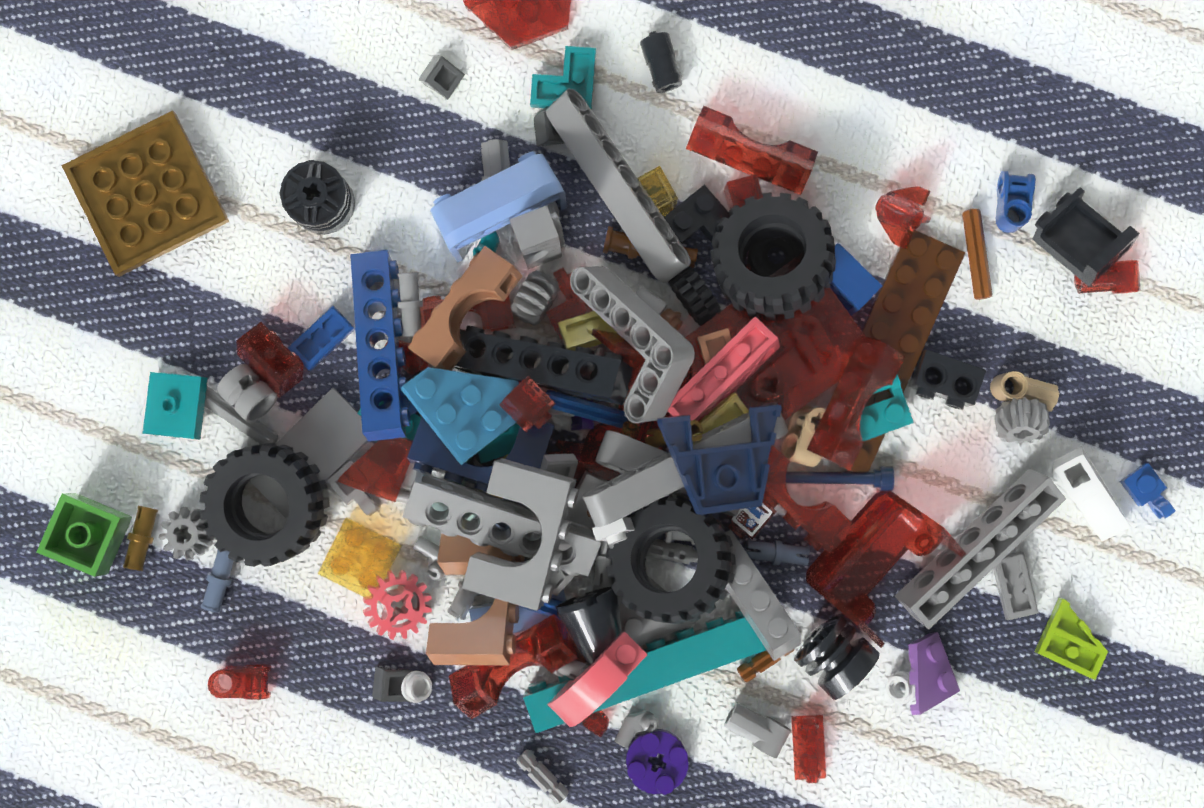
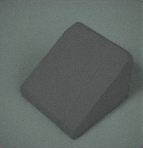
[418,55,465,99]
[534,111,565,146]
[372,667,413,702]

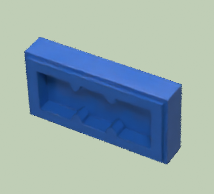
[288,306,355,371]

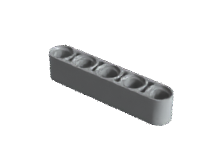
[595,430,739,516]

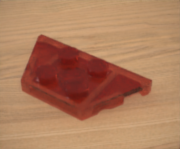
[463,0,572,50]

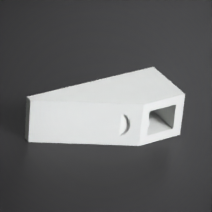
[1053,446,1131,541]

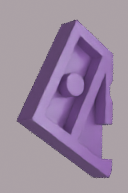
[908,632,960,715]

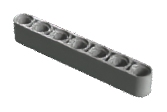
[546,88,691,283]
[582,402,788,527]

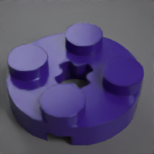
[626,729,689,795]

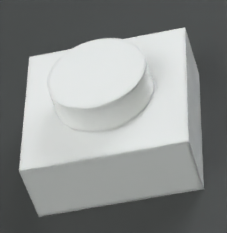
[592,517,635,545]

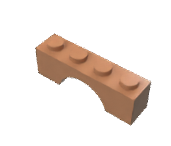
[408,246,523,371]

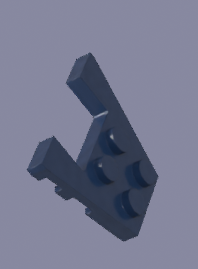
[657,405,781,515]

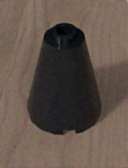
[556,587,622,666]

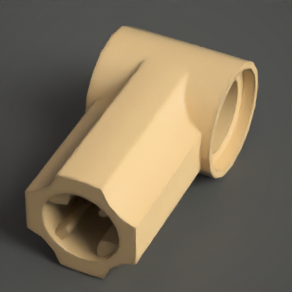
[990,371,1060,412]

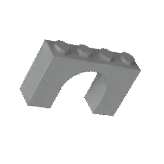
[462,458,579,611]

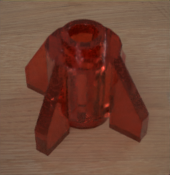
[875,186,931,249]

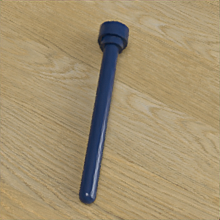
[767,466,894,491]

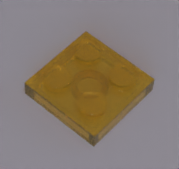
[318,517,403,597]

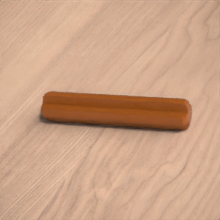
[962,209,993,300]

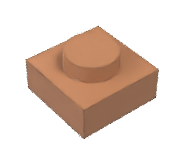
[697,328,732,365]

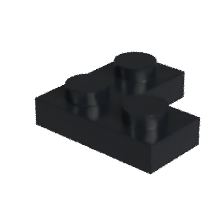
[664,184,730,244]

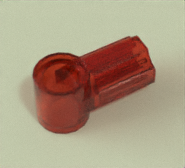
[1074,260,1141,294]

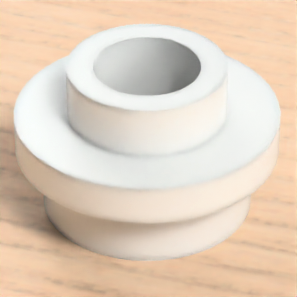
[886,672,915,704]

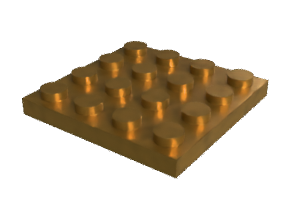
[61,111,230,277]

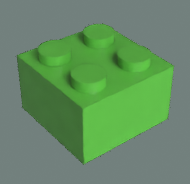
[37,493,132,577]

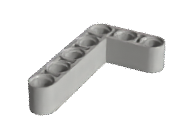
[570,266,694,423]

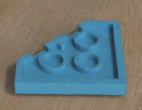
[401,367,537,465]

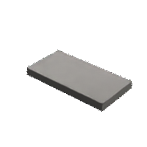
[249,388,368,519]

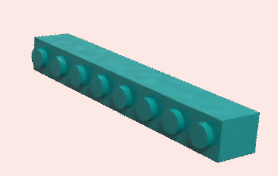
[523,609,766,733]

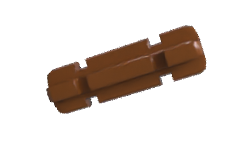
[737,649,794,682]

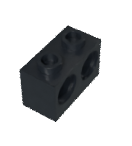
[908,350,986,410]

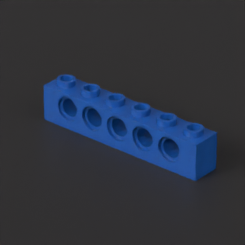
[350,250,411,442]

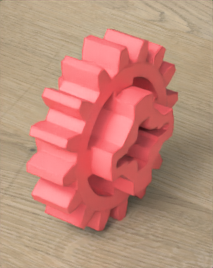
[362,570,432,640]

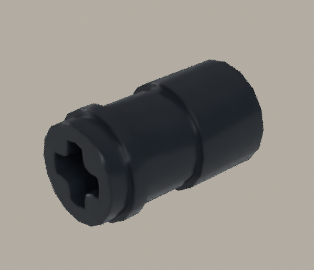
[640,31,682,93]

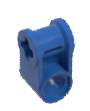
[995,171,1036,233]

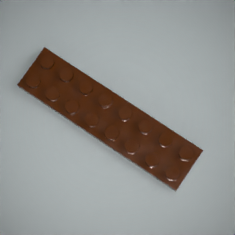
[820,227,966,472]

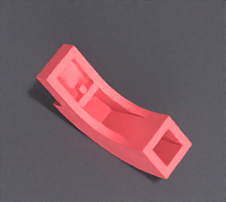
[547,631,648,727]

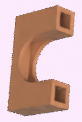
[426,533,525,665]

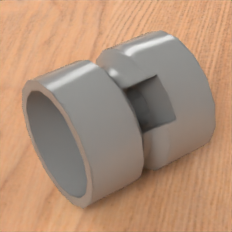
[217,364,278,423]

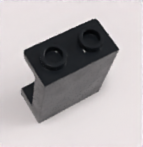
[1032,187,1140,287]

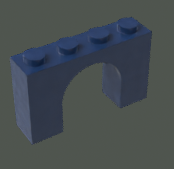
[407,415,556,504]

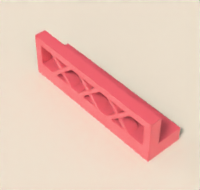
[667,317,780,422]

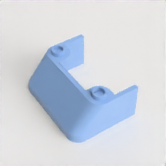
[430,151,567,263]

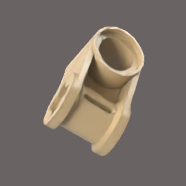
[781,405,831,467]

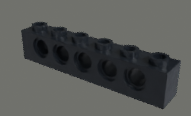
[453,325,633,405]

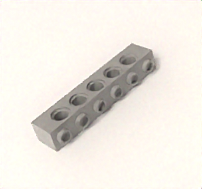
[895,468,1066,629]
[402,471,601,576]

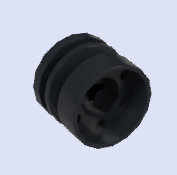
[280,160,355,235]
[794,614,880,700]

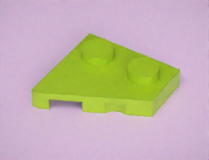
[1034,597,1108,680]

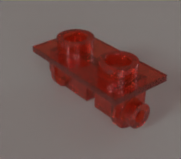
[791,715,826,783]

